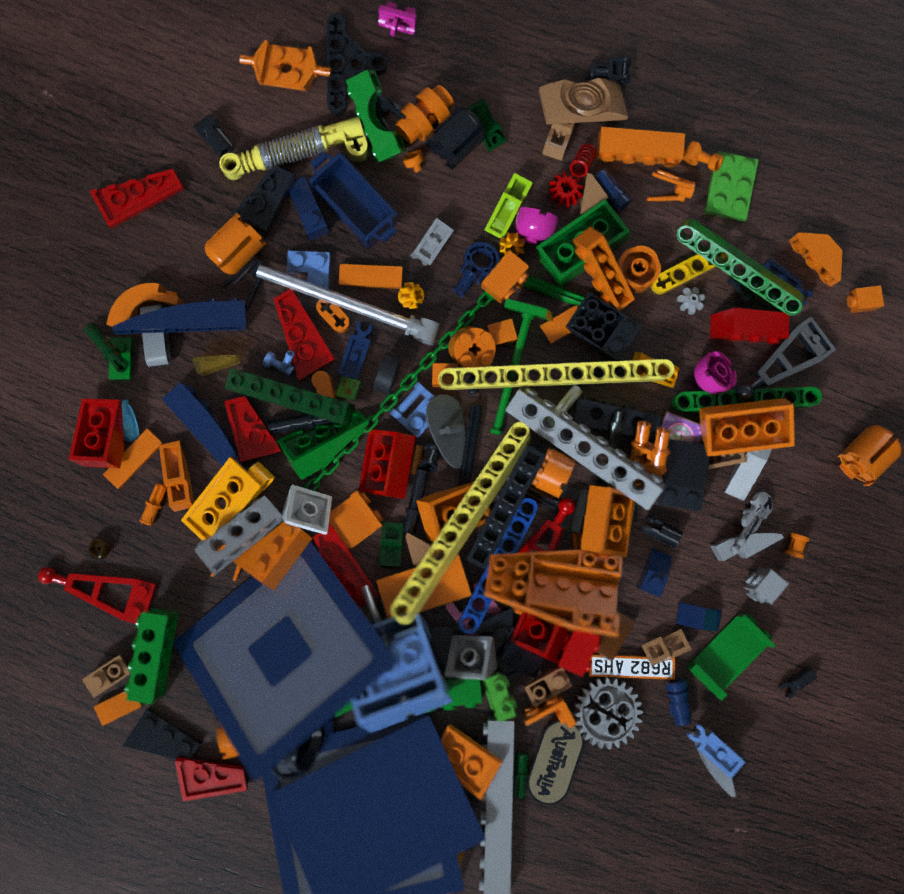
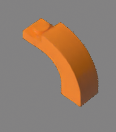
[107,283,183,328]

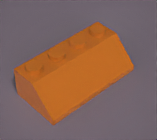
[699,398,794,456]

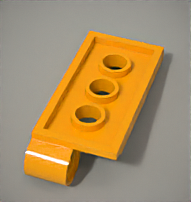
[181,457,275,541]

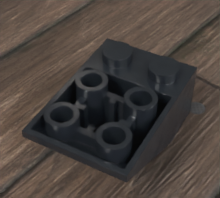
[565,292,643,361]

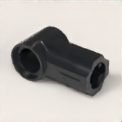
[193,114,234,158]

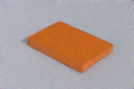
[441,724,504,800]

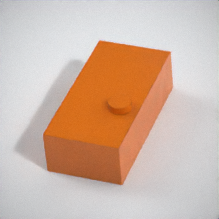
[376,554,472,619]

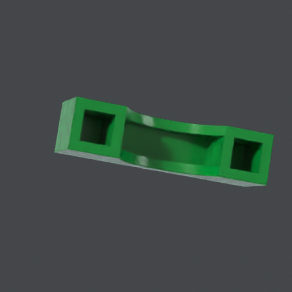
[346,70,407,162]

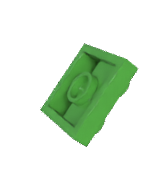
[481,671,517,722]

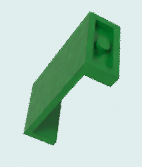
[686,613,776,701]

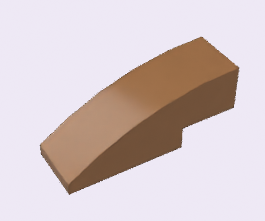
[542,123,575,161]

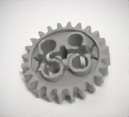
[572,677,643,749]

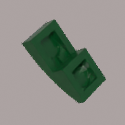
[379,522,404,569]

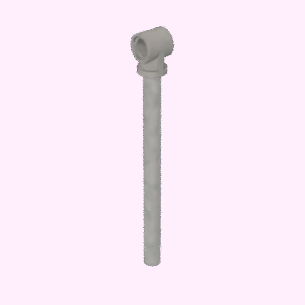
[256,264,440,345]

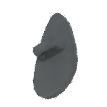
[426,394,466,469]

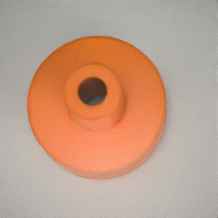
[402,150,425,172]

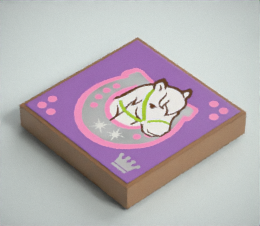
[653,411,702,444]

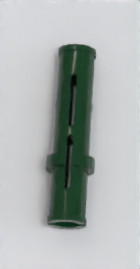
[84,323,129,372]

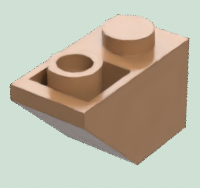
[82,655,131,698]
[524,665,573,707]

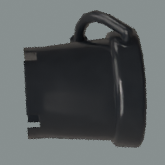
[271,726,323,779]

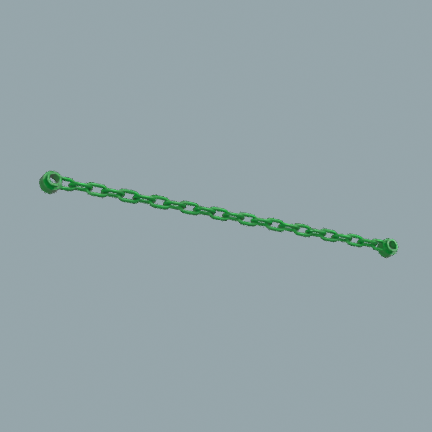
[259,291,496,541]

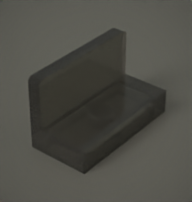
[555,486,589,533]

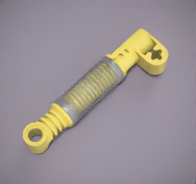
[219,116,369,180]

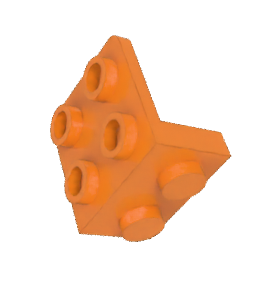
[329,491,384,549]

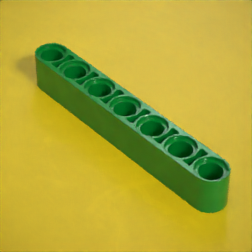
[677,219,804,316]
[671,387,822,413]

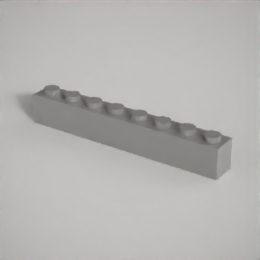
[479,716,514,894]

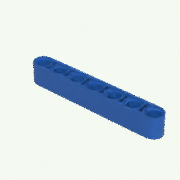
[458,498,538,634]

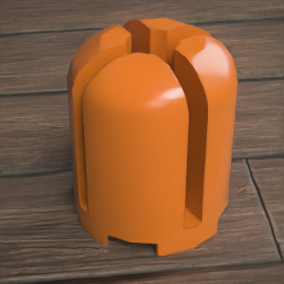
[204,213,267,275]
[837,425,902,486]

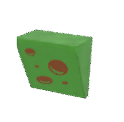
[335,376,362,402]

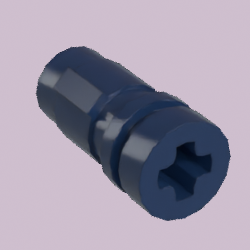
[594,168,633,213]
[665,678,692,726]

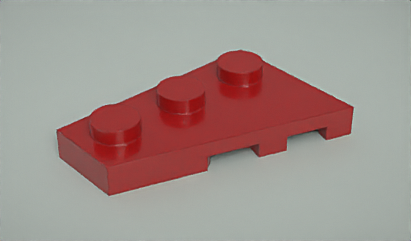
[224,396,283,463]

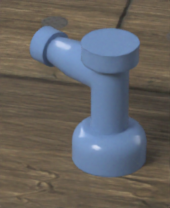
[262,350,295,378]

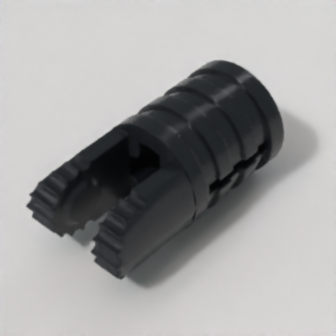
[641,515,683,548]

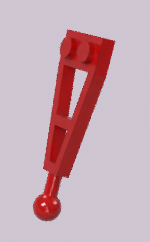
[518,498,575,553]
[38,567,157,624]

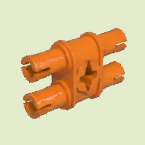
[629,421,671,485]

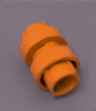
[395,85,455,144]

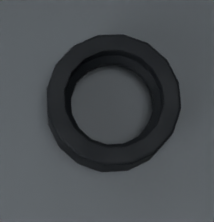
[373,352,402,395]

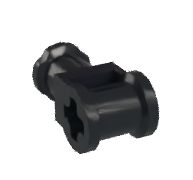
[589,57,631,85]

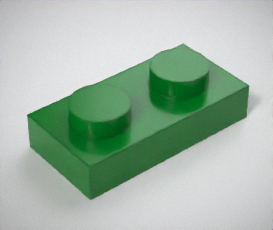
[108,337,133,380]

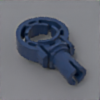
[452,242,499,297]

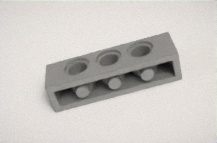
[194,495,284,576]

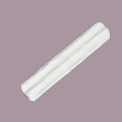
[538,385,582,439]

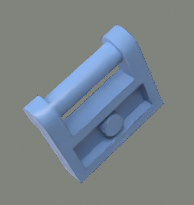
[390,382,434,438]

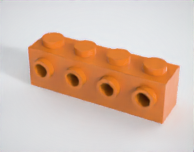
[573,227,635,311]

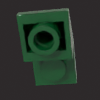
[466,98,506,152]

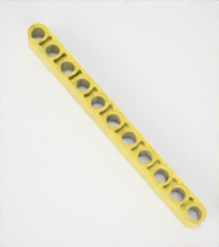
[438,359,674,390]
[391,422,532,625]

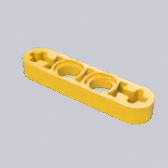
[651,252,727,294]

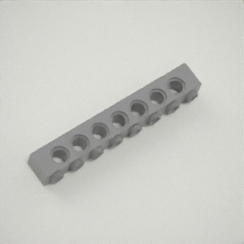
[505,387,665,510]

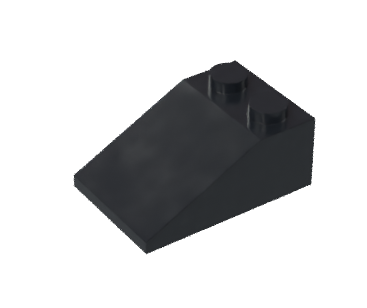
[657,439,709,511]

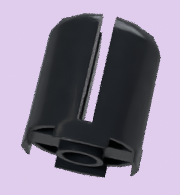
[425,107,485,170]

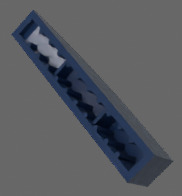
[113,298,246,334]
[162,382,247,471]

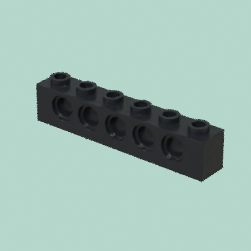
[466,443,546,569]

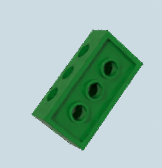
[125,608,179,704]

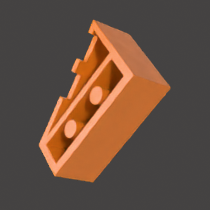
[233,522,312,591]

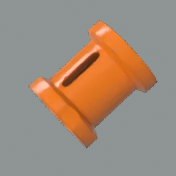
[785,533,810,559]

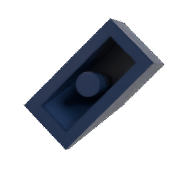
[636,548,672,597]

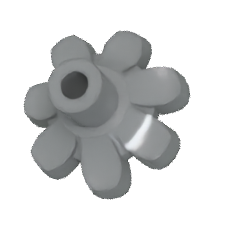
[677,287,705,315]

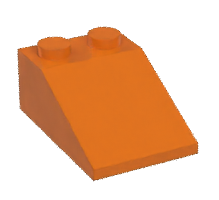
[416,482,490,542]

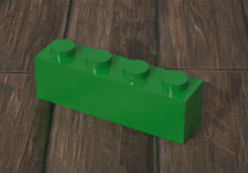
[427,677,482,712]

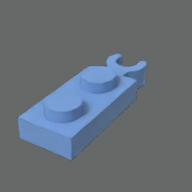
[687,723,745,779]

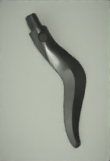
[593,410,625,487]

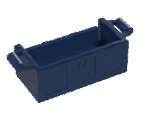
[309,151,399,250]

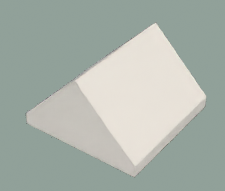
[281,485,332,534]

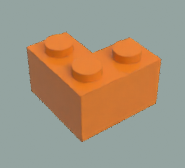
[481,250,529,303]

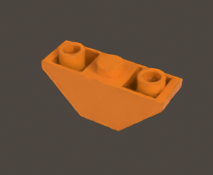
[789,232,842,287]

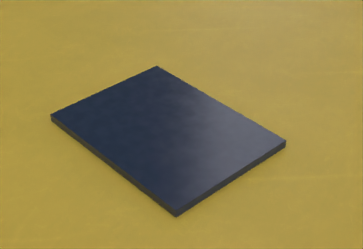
[271,715,486,894]

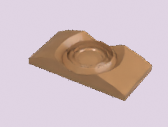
[539,78,628,124]

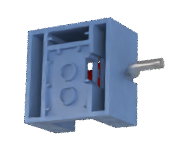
[352,585,453,733]

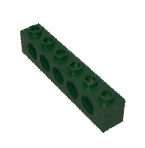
[225,368,356,425]

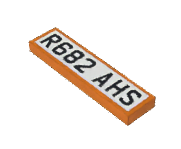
[588,654,675,680]

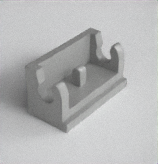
[410,218,454,265]

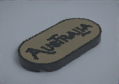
[527,719,584,805]

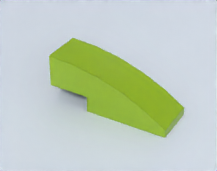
[485,173,534,239]

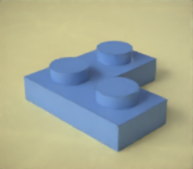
[287,251,331,289]

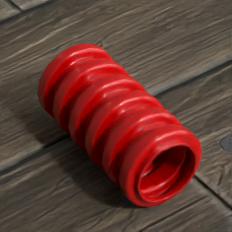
[570,144,597,177]

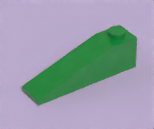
[277,411,369,480]

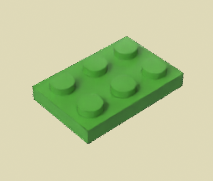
[704,151,758,222]

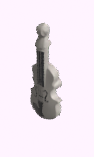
[730,492,773,554]

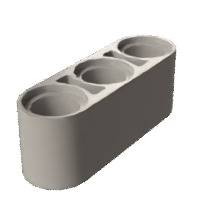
[140,304,171,367]

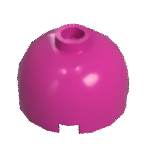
[516,207,559,245]
[694,351,737,394]

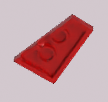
[175,757,248,801]

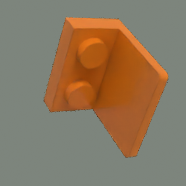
[522,694,576,728]

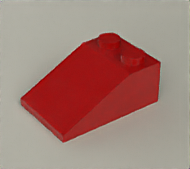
[68,398,124,469]

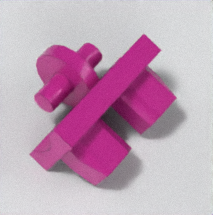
[378,1,417,37]

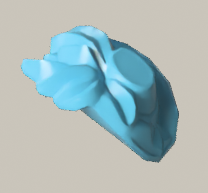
[122,400,139,442]

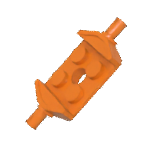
[239,40,331,91]

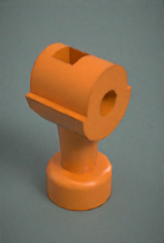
[683,141,724,172]

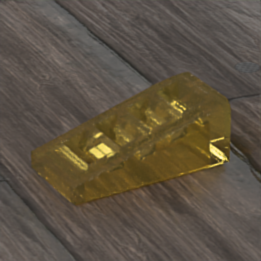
[192,355,241,376]

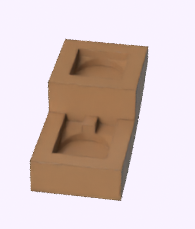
[642,629,692,666]

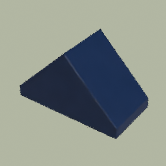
[676,602,722,631]

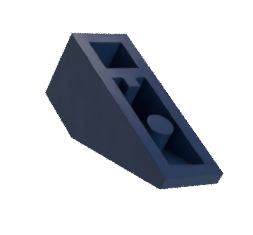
[289,176,330,241]

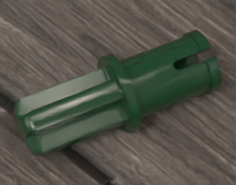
[513,752,529,798]

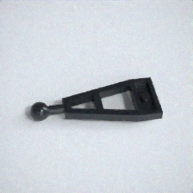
[736,316,836,400]

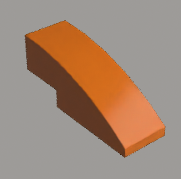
[159,441,194,512]

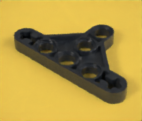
[327,14,387,116]

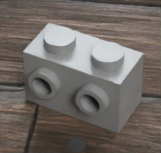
[743,567,788,604]

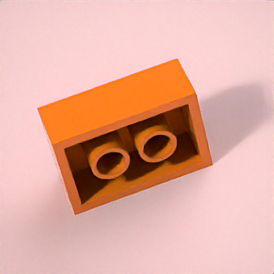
[580,485,635,557]

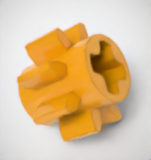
[500,232,525,256]
[398,282,424,309]

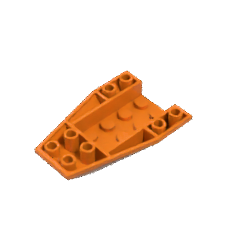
[485,550,622,636]

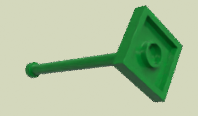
[490,298,554,435]

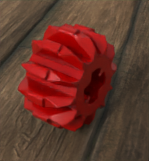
[548,171,584,209]

